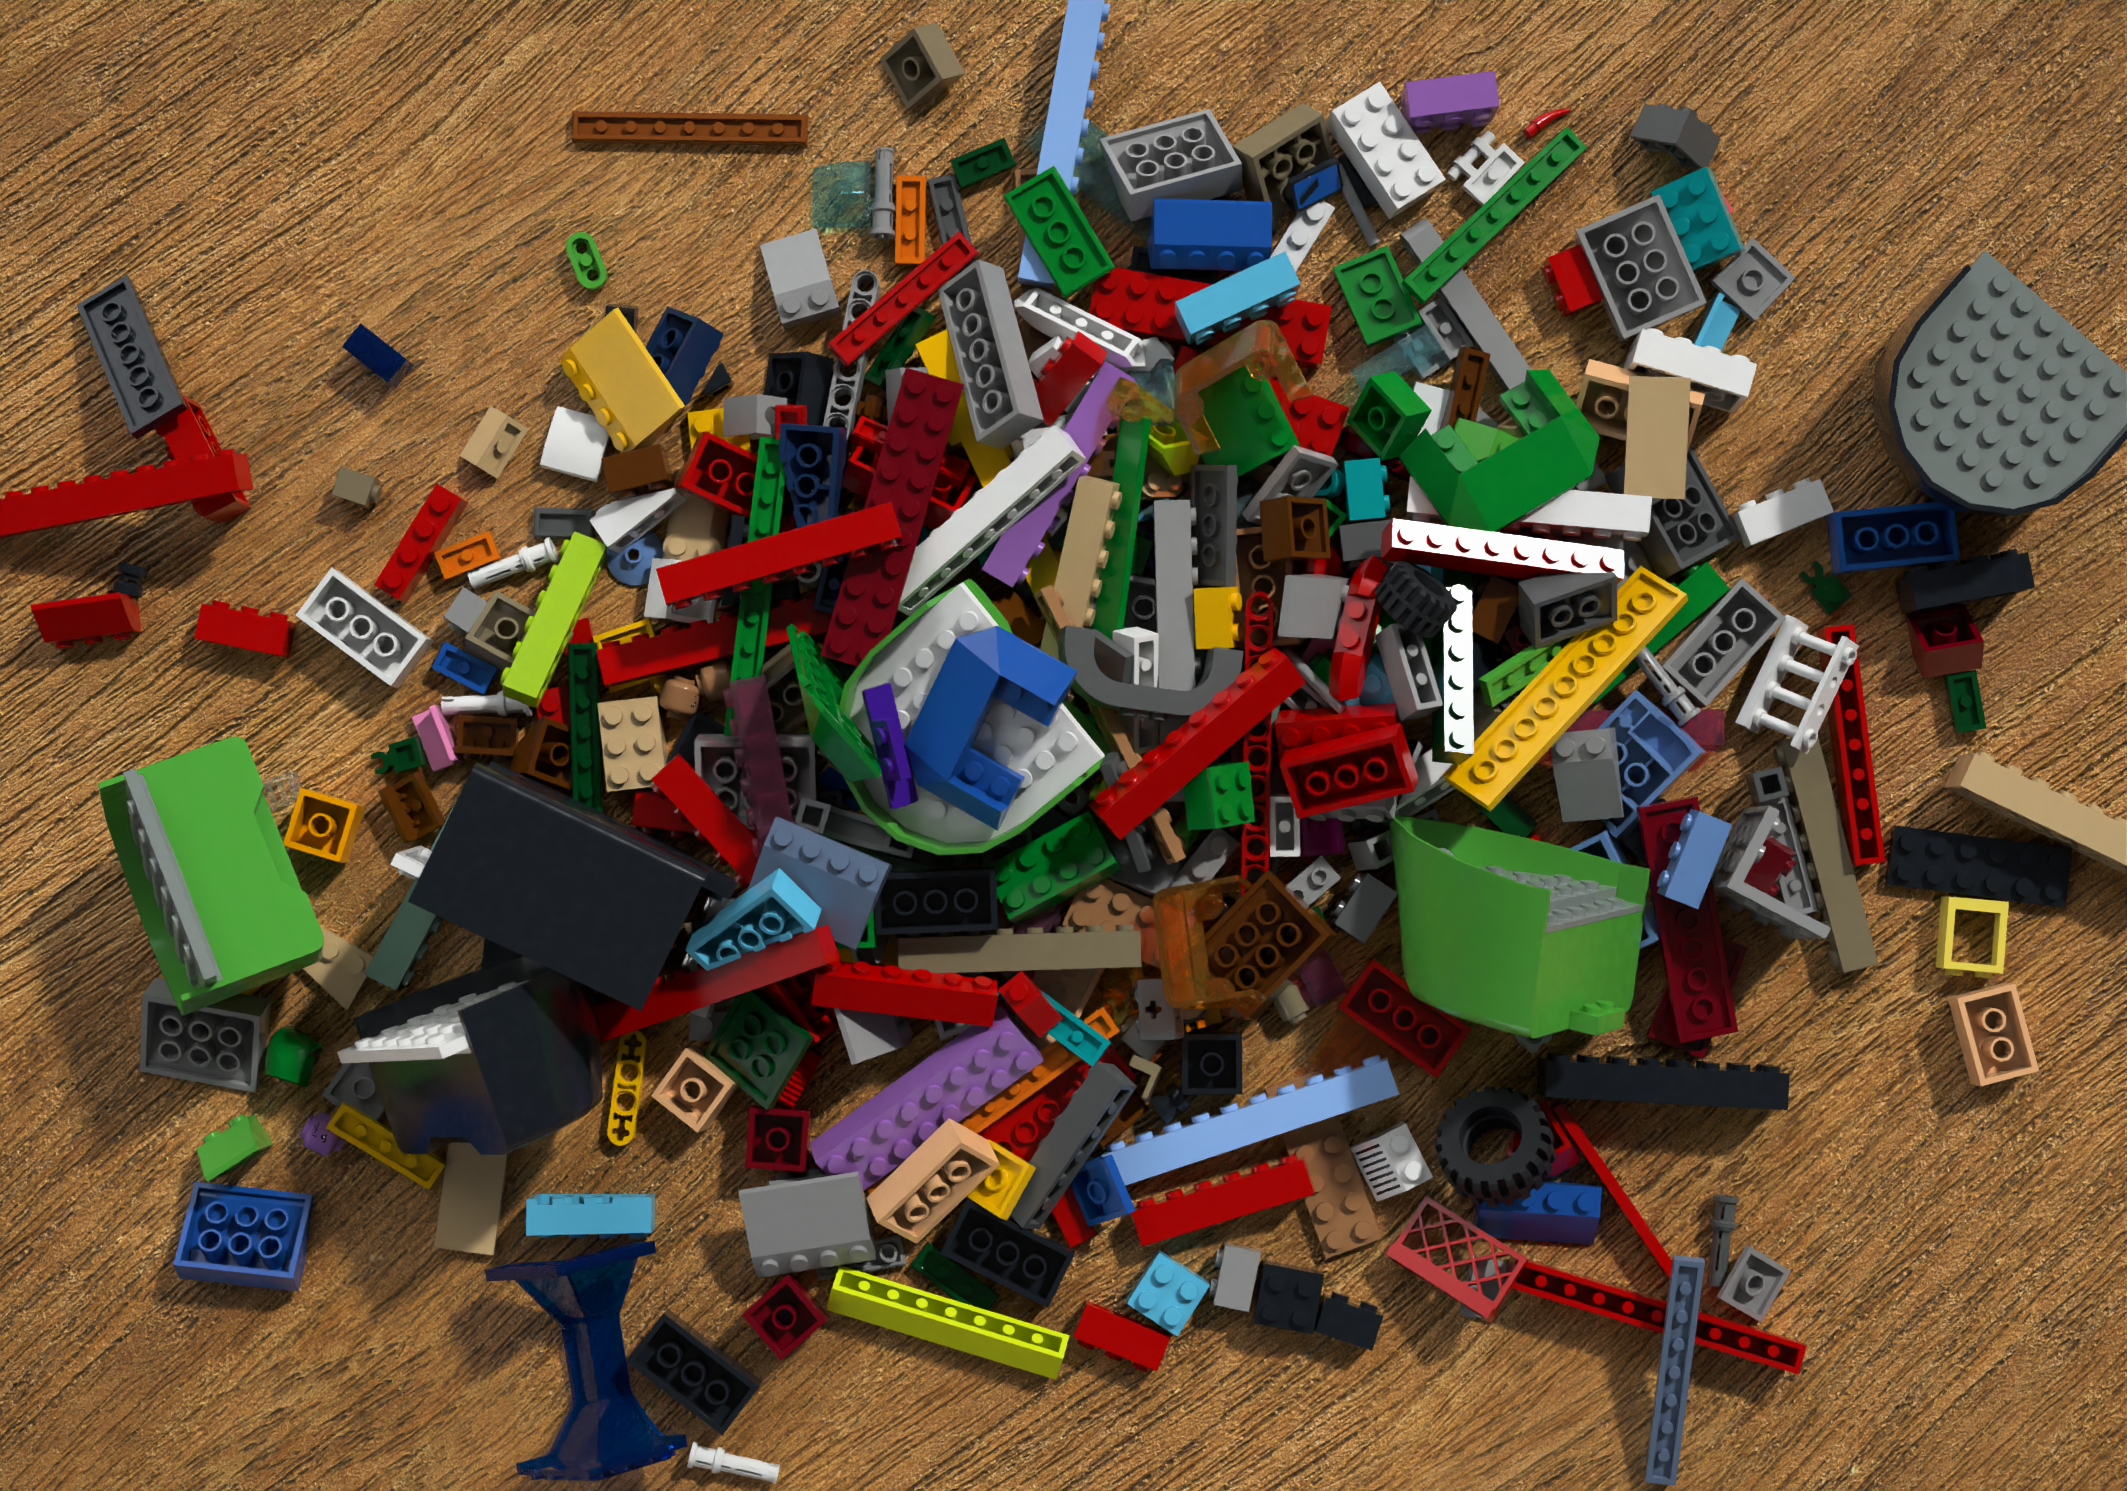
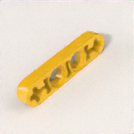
[607,1030,648,1146]

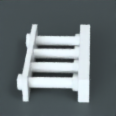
[1735,614,1859,754]

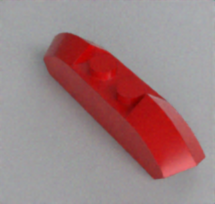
[1329,555,1389,701]

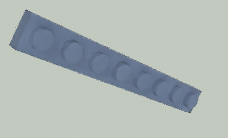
[1644,1255,1705,1486]

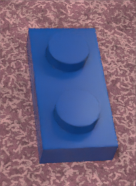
[431,642,499,695]

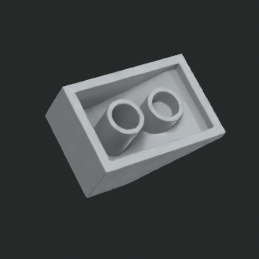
[760,229,841,330]
[1278,574,1351,639]
[1551,727,1624,822]
[834,1008,912,1065]

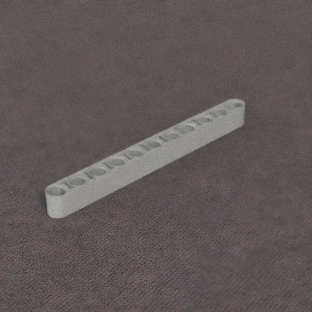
[1399,218,1607,492]
[796,270,881,588]

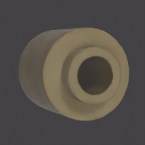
[1273,982,1310,1025]

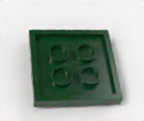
[703,989,814,1110]

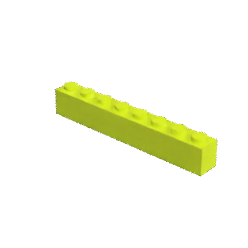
[826,1265,1069,1380]

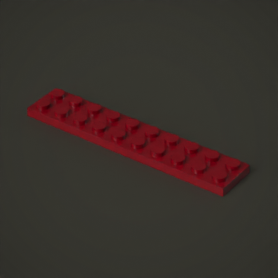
[820,368,964,667]

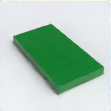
[1003,166,1116,299]

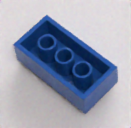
[1826,502,1960,575]

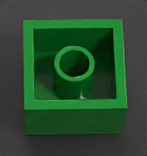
[1346,371,1432,461]
[1183,762,1255,830]

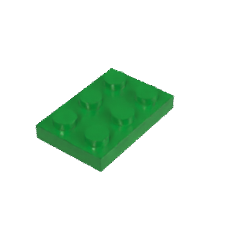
[1333,245,1422,349]

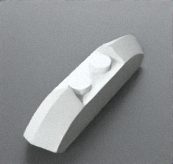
[1014,288,1147,368]

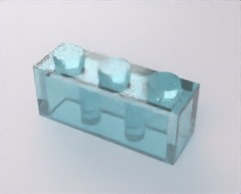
[1351,324,1445,391]

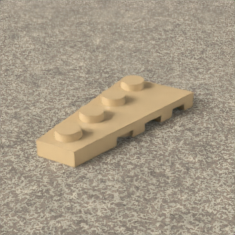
[303,925,374,1011]

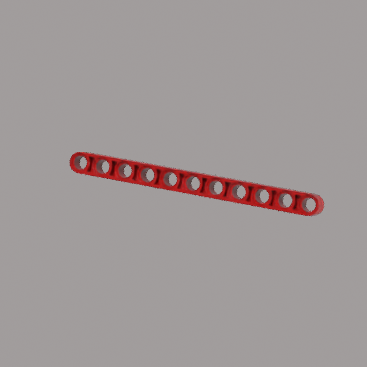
[1241,591,1273,897]

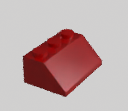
[31,592,142,649]

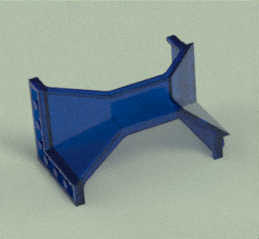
[485,1241,688,1481]

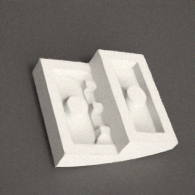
[540,406,611,482]

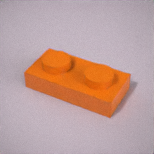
[434,531,502,581]

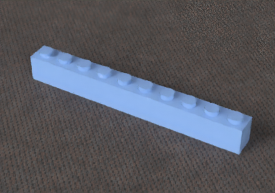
[1018,0,1110,289]
[1102,1055,1399,1186]

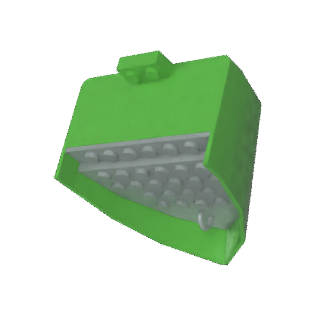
[1390,814,1650,1039]

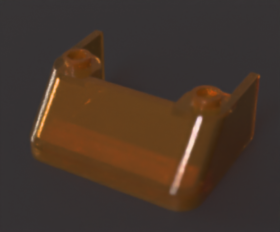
[1174,320,1313,456]
[1153,875,1267,1009]

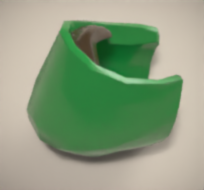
[265,1026,323,1087]

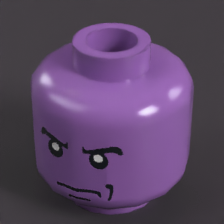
[300,1112,346,1156]

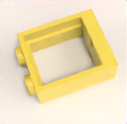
[1935,896,2009,979]

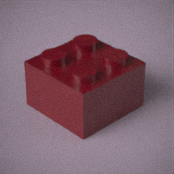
[745,1105,813,1172]
[742,1273,829,1360]

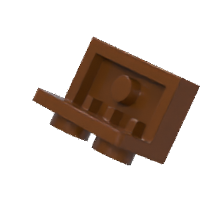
[454,715,519,761]
[378,771,445,844]

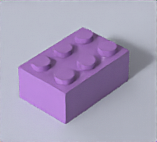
[1400,71,1499,134]

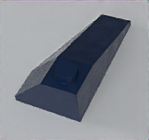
[779,423,847,528]

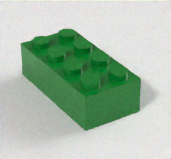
[985,811,1122,926]

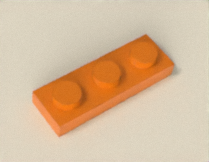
[895,175,927,266]

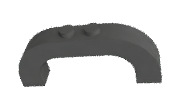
[1058,626,1243,722]

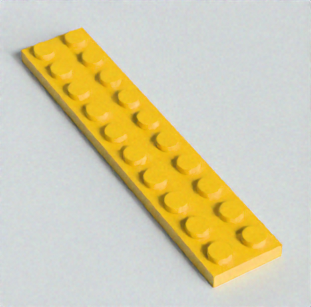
[1443,566,1688,811]

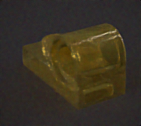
[1107,377,1176,424]

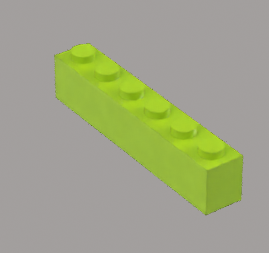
[500,531,607,709]

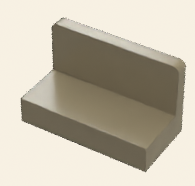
[1129,1055,1162,1102]

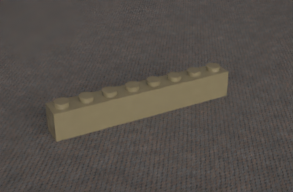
[1774,738,1878,973]
[898,924,1142,973]

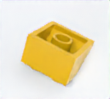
[1193,586,1244,649]

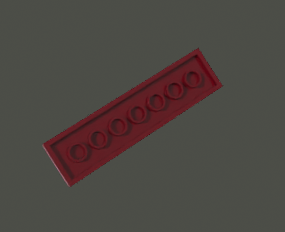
[1636,796,1738,1043]

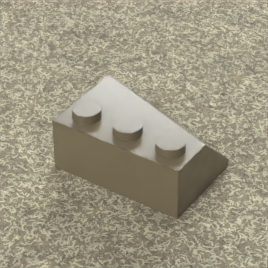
[1232,103,1334,231]

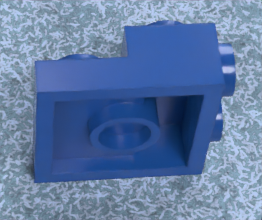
[1070,1154,1135,1227]

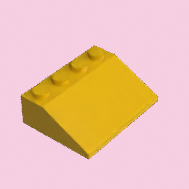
[559,308,685,453]

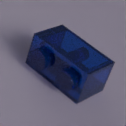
[342,323,414,388]

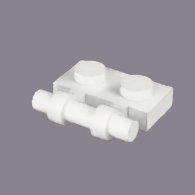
[1447,130,1525,206]

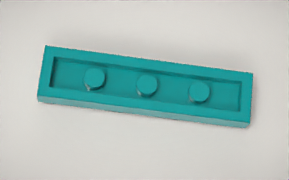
[998,971,1112,1067]

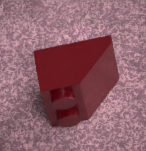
[1906,604,1984,679]

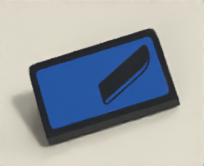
[1284,157,1343,213]

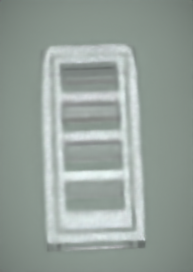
[262,771,303,812]

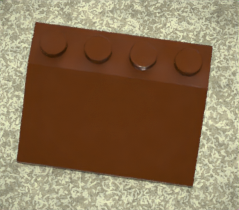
[1185,870,1338,1020]

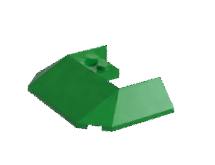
[1399,369,1600,533]
[786,624,882,782]

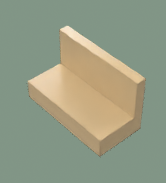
[459,406,528,479]

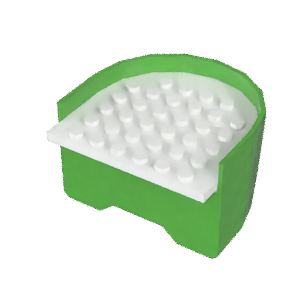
[839,579,1111,855]

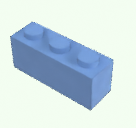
[1657,809,1732,909]

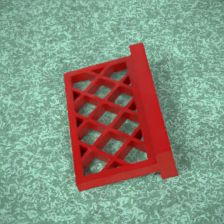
[1386,1196,1528,1323]

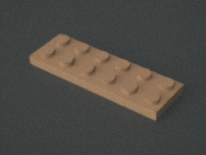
[1265,1068,1382,1259]

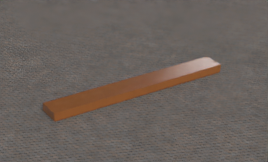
[572,111,808,146]

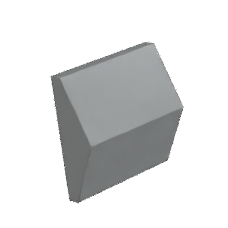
[1717,1244,1791,1322]

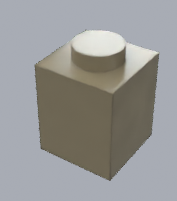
[331,467,382,509]

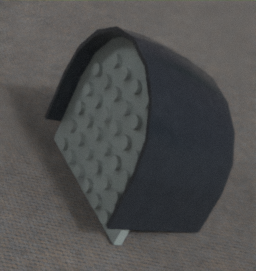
[1872,250,2127,517]

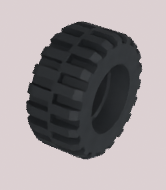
[1435,1086,1556,1207]

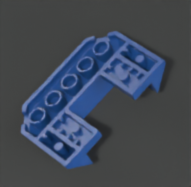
[904,626,1078,831]

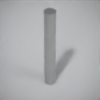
[1339,163,1380,247]
[1281,646,1347,714]

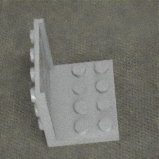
[1712,805,1831,941]

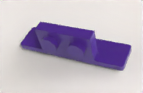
[862,683,918,809]

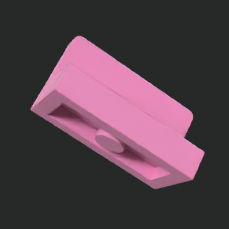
[412,705,463,772]

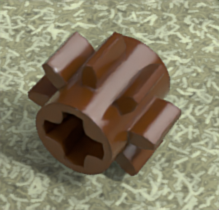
[855,395,888,424]

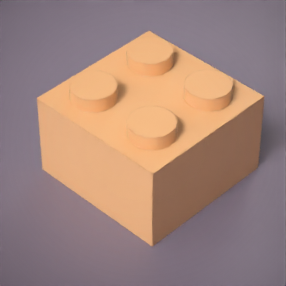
[651,1046,739,1133]

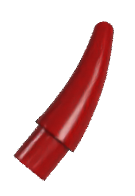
[1523,108,1570,139]

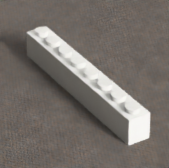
[898,425,1087,616]
[1406,476,1652,541]

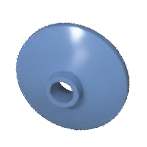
[606,530,664,586]

